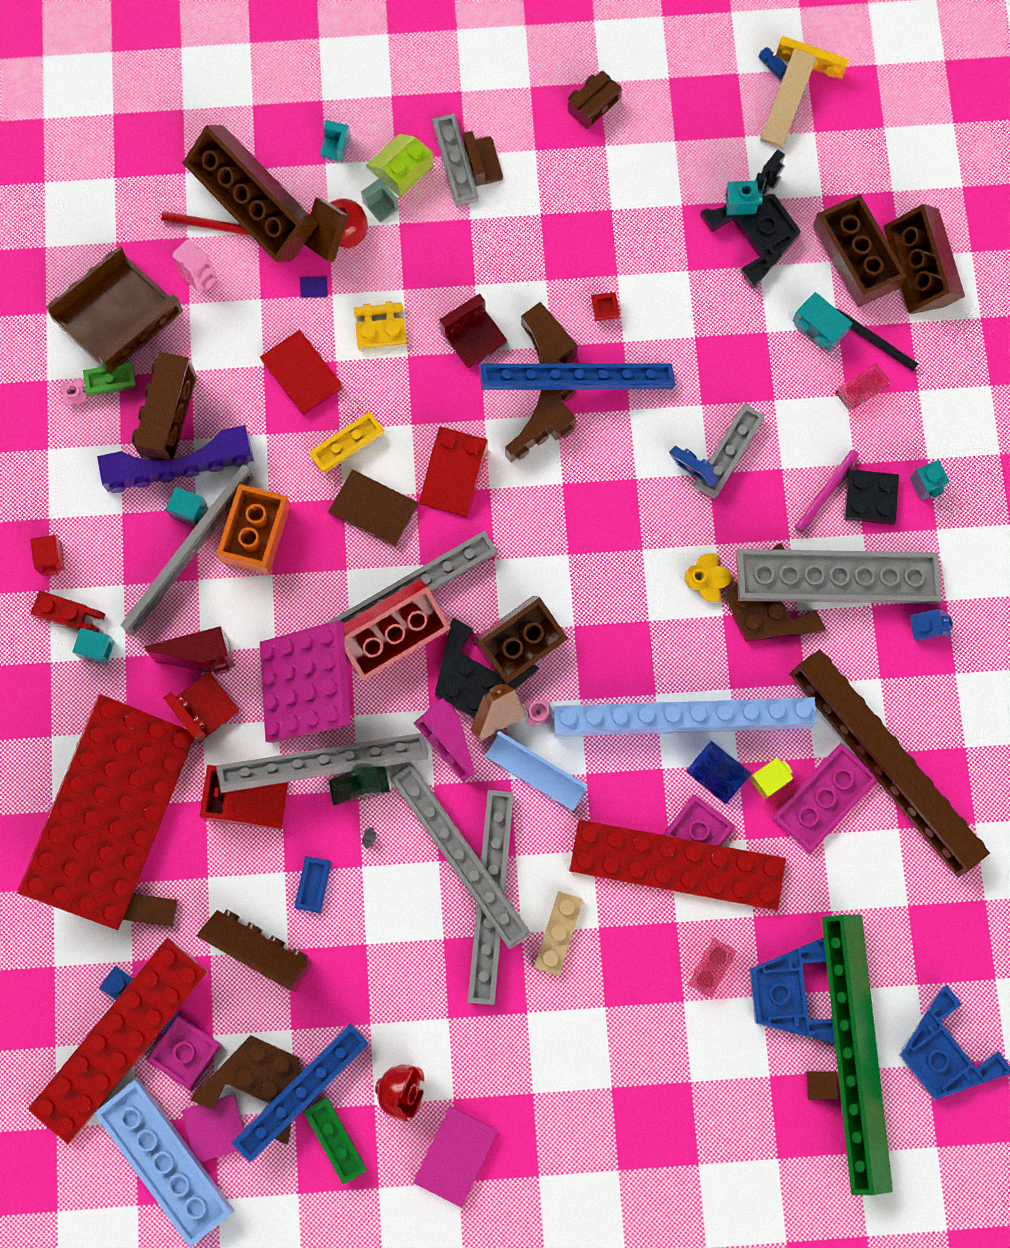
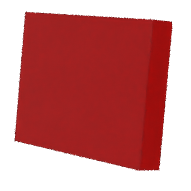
[260,329,343,415]

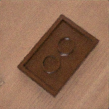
[328,469,419,547]

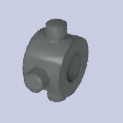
[362,827,377,849]

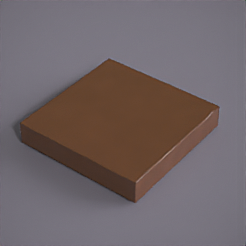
[304,197,348,262]

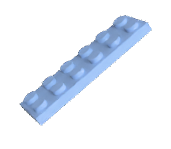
[94,1078,235,1247]

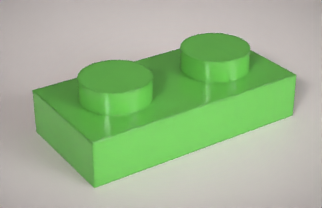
[83,362,137,397]

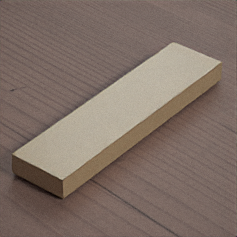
[760,49,817,148]

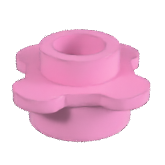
[59,379,87,406]
[525,699,552,726]

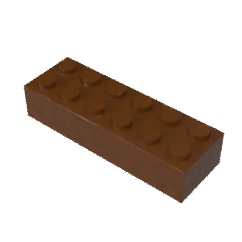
[182,125,318,262]

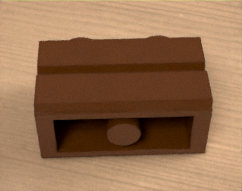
[568,71,622,129]

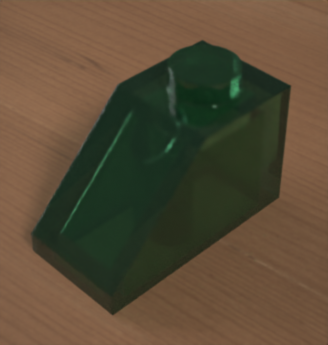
[329,766,390,805]

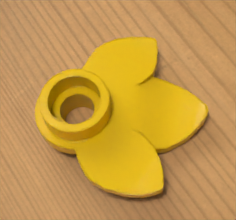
[684,553,734,602]

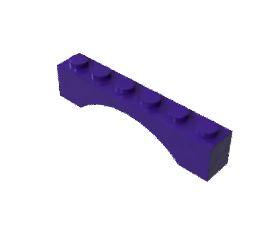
[97,425,254,493]

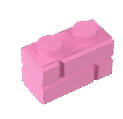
[172,239,216,293]

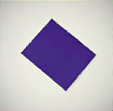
[300,276,327,298]

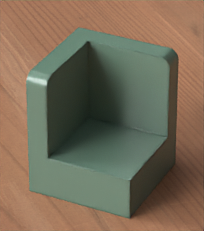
[361,178,399,223]

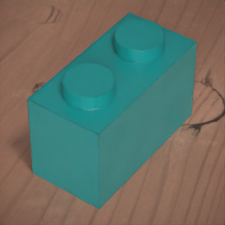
[792,292,852,352]

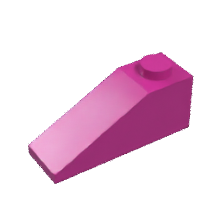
[413,698,475,782]

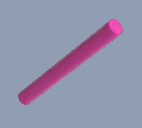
[794,450,859,533]

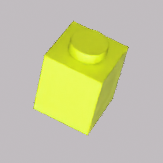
[749,757,793,800]

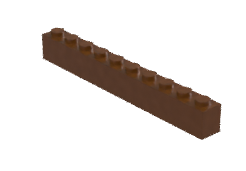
[789,649,990,878]

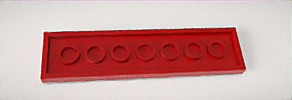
[569,819,786,911]
[28,938,209,1144]

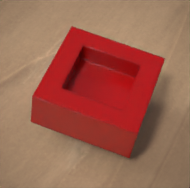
[591,292,619,321]

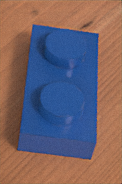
[669,445,718,487]

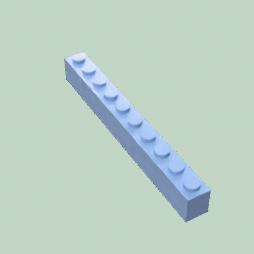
[553,697,816,737]

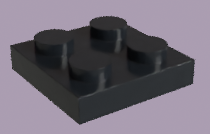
[844,469,899,525]

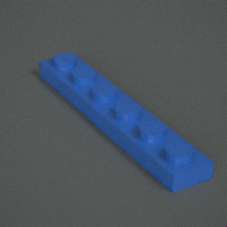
[231,1024,369,1163]

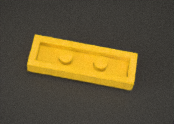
[776,36,849,79]
[308,411,385,475]

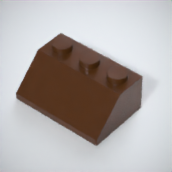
[472,596,568,684]

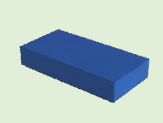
[294,856,332,914]

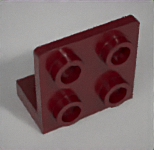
[439,293,507,368]

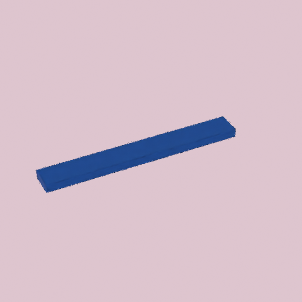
[478,363,676,390]

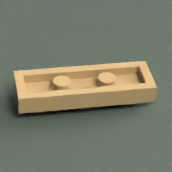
[534,891,583,976]

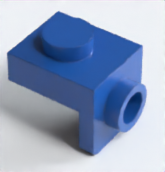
[910,609,953,641]

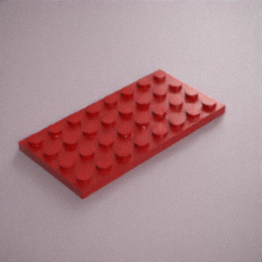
[16,694,194,930]

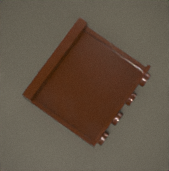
[46,246,183,374]

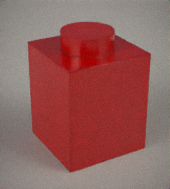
[30,535,65,576]

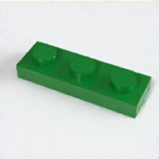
[303,1097,368,1185]

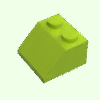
[366,134,434,197]

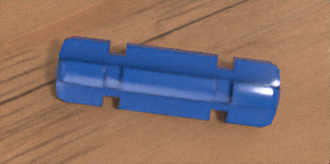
[758,47,788,79]

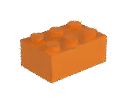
[216,484,291,575]

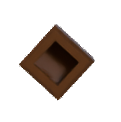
[806,1071,838,1099]

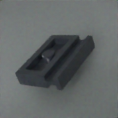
[755,149,785,195]

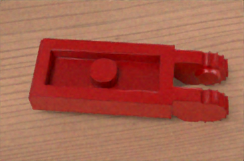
[30,590,106,633]

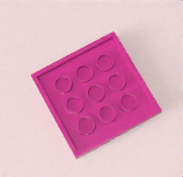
[260,621,351,743]

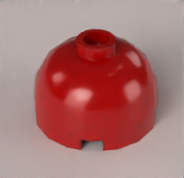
[329,198,368,249]
[375,1064,425,1122]

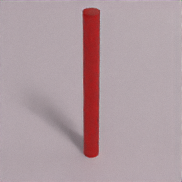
[161,211,251,236]

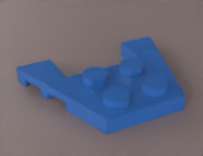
[749,937,835,1044]
[899,985,1010,1100]

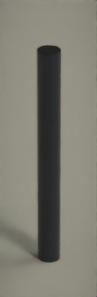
[837,308,919,371]

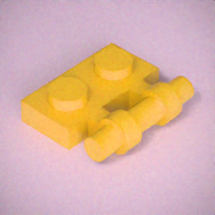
[354,301,407,349]

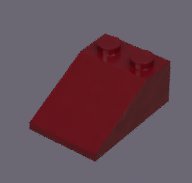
[144,626,236,675]

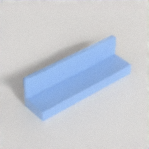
[485,731,587,812]

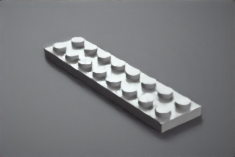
[736,549,942,604]

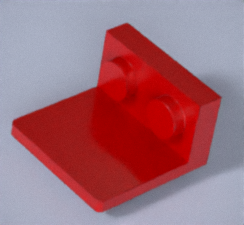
[163,672,239,743]

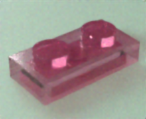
[835,363,891,412]
[687,937,737,998]

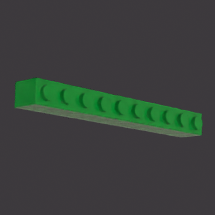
[822,914,893,1195]

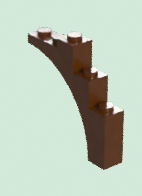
[505,301,577,463]

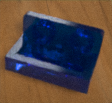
[686,740,752,804]

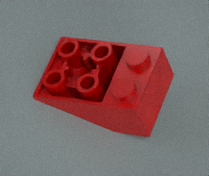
[199,765,289,829]

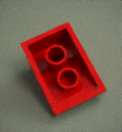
[419,426,488,518]

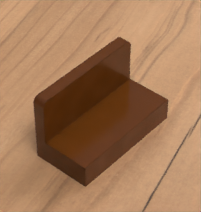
[463,131,503,187]

